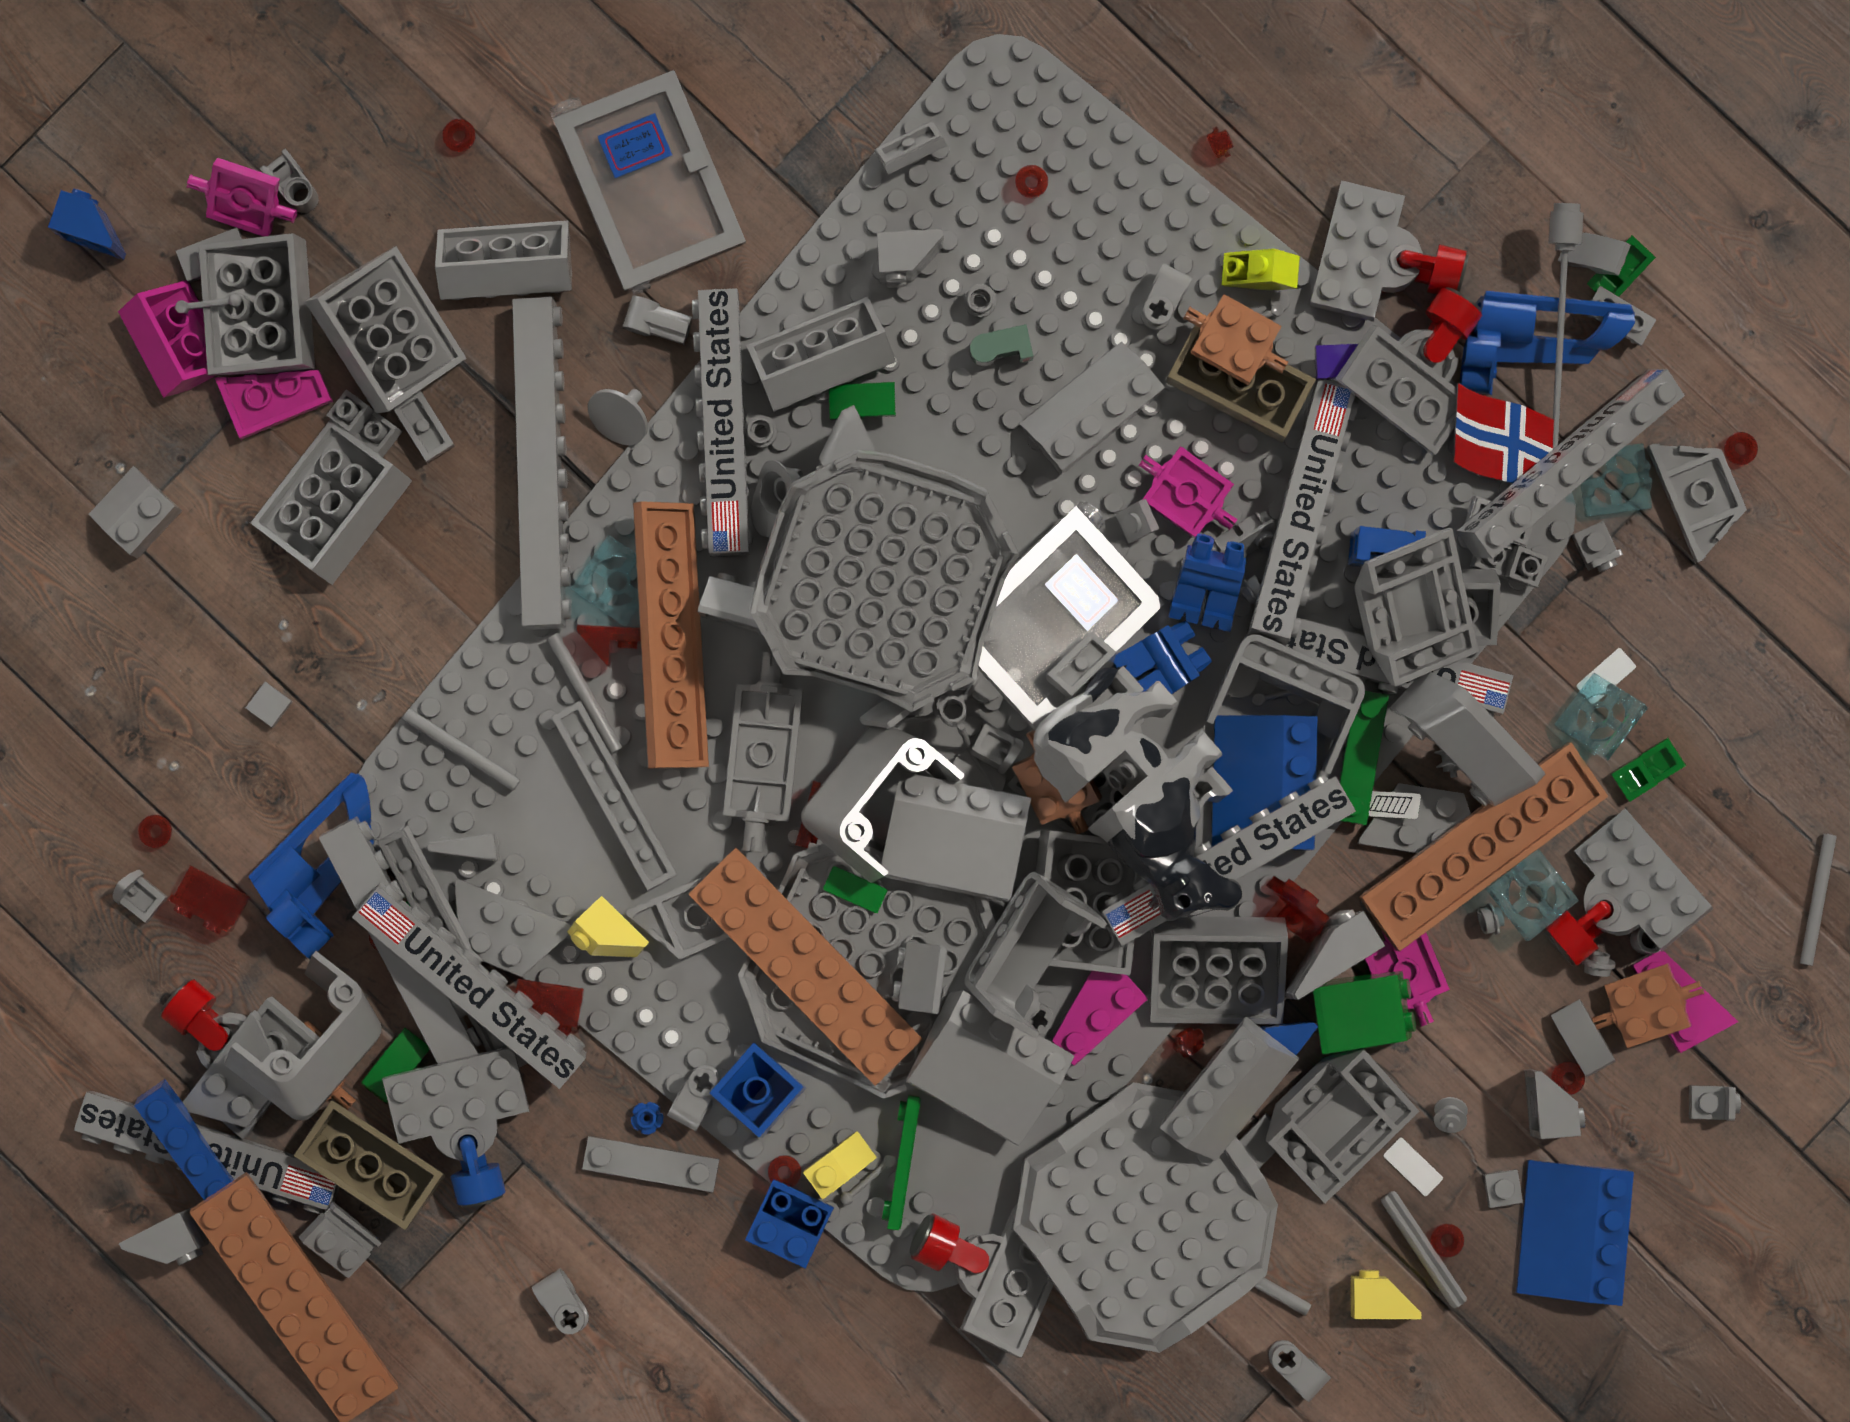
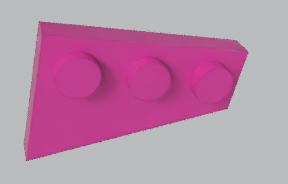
[215,370,333,440]
[1631,951,1738,1053]
[1052,971,1148,1066]

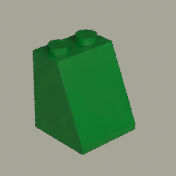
[1313,971,1416,1054]

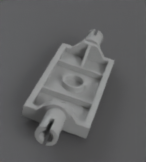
[723,652,803,853]

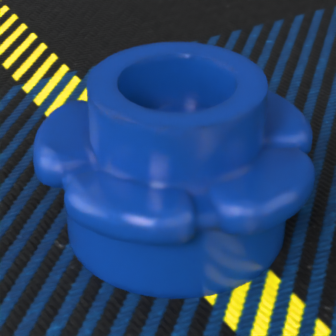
[631,1102,664,1135]

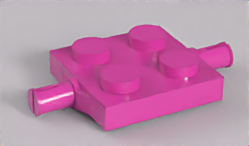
[187,158,297,237]
[1138,446,1238,539]
[1364,931,1450,1027]

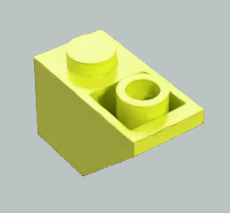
[1221,249,1300,290]

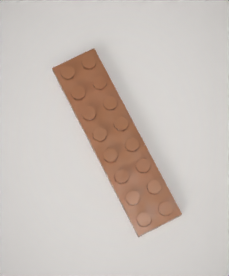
[633,501,709,769]
[1359,742,1608,951]
[688,848,923,1086]
[190,1172,398,1422]

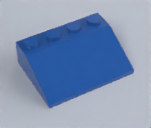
[1211,715,1318,851]
[1516,1160,1634,1306]

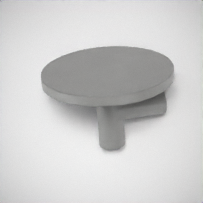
[588,389,648,445]

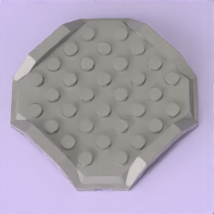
[750,450,1019,712]
[738,835,996,1099]
[1012,1082,1278,1353]

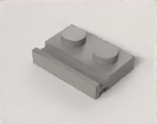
[299,1201,381,1278]

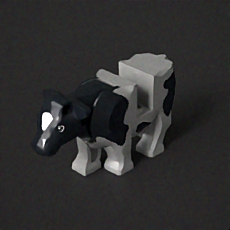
[1033,666,1242,921]

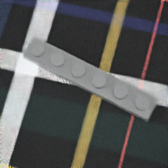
[551,701,677,891]

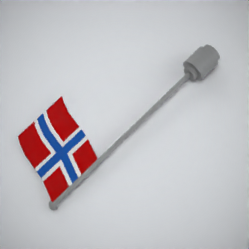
[1453,203,1584,483]

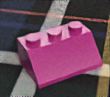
[118,280,216,398]

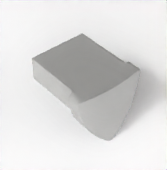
[969,723,1023,775]
[113,870,168,923]

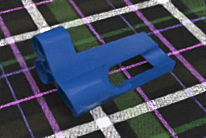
[1460,291,1635,395]
[248,773,374,959]

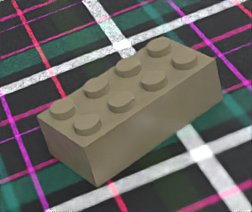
[1165,325,1316,442]

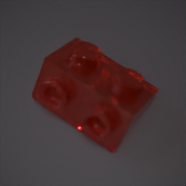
[168,865,250,934]
[1266,876,1330,943]
[515,979,584,1037]

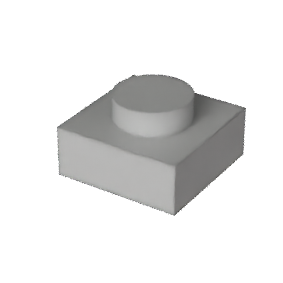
[1115,499,1159,544]
[1483,1169,1523,1208]

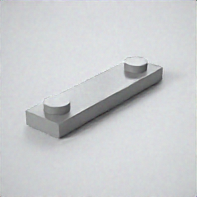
[582,1136,719,1192]

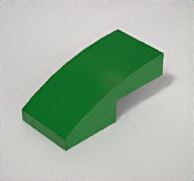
[1587,235,1656,297]
[829,382,896,420]
[1611,737,1686,802]
[361,1028,430,1104]

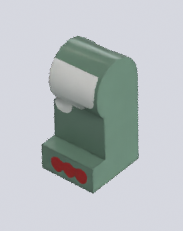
[970,324,1034,366]

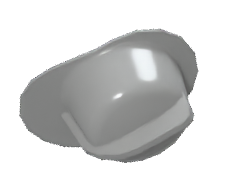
[751,460,803,538]

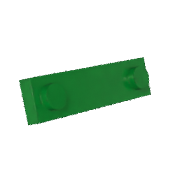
[1339,691,1389,826]
[882,1094,921,1231]

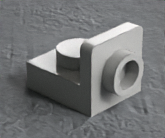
[1571,521,1623,573]
[1689,1085,1741,1121]

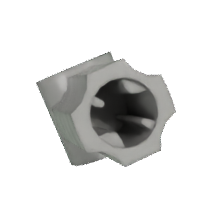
[622,295,693,345]

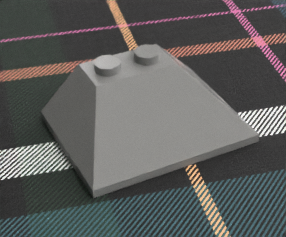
[1354,528,1479,687]
[1266,1048,1420,1204]

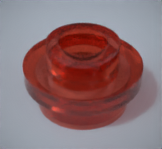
[443,119,476,152]
[1207,126,1234,158]
[1015,165,1048,198]
[1724,432,1758,465]
[138,815,172,848]
[1173,1027,1205,1057]
[1551,1062,1585,1095]
[768,1155,801,1187]
[1430,1224,1464,1257]

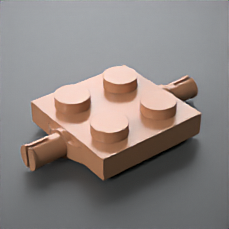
[1183,294,1289,385]
[1012,730,1102,834]
[1592,963,1704,1048]

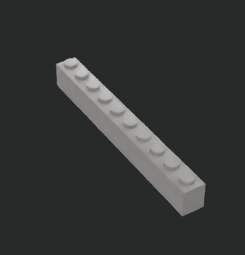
[512,297,572,630]

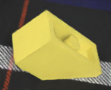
[567,896,649,957]
[803,1131,877,1200]
[1351,1270,1421,1319]

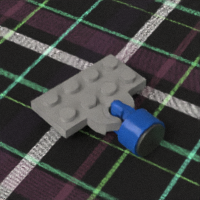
[382,1047,529,1208]

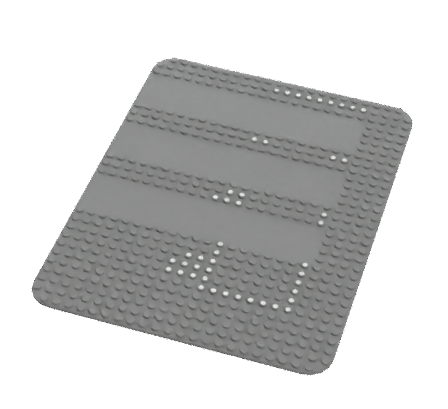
[358,34,1576,1292]

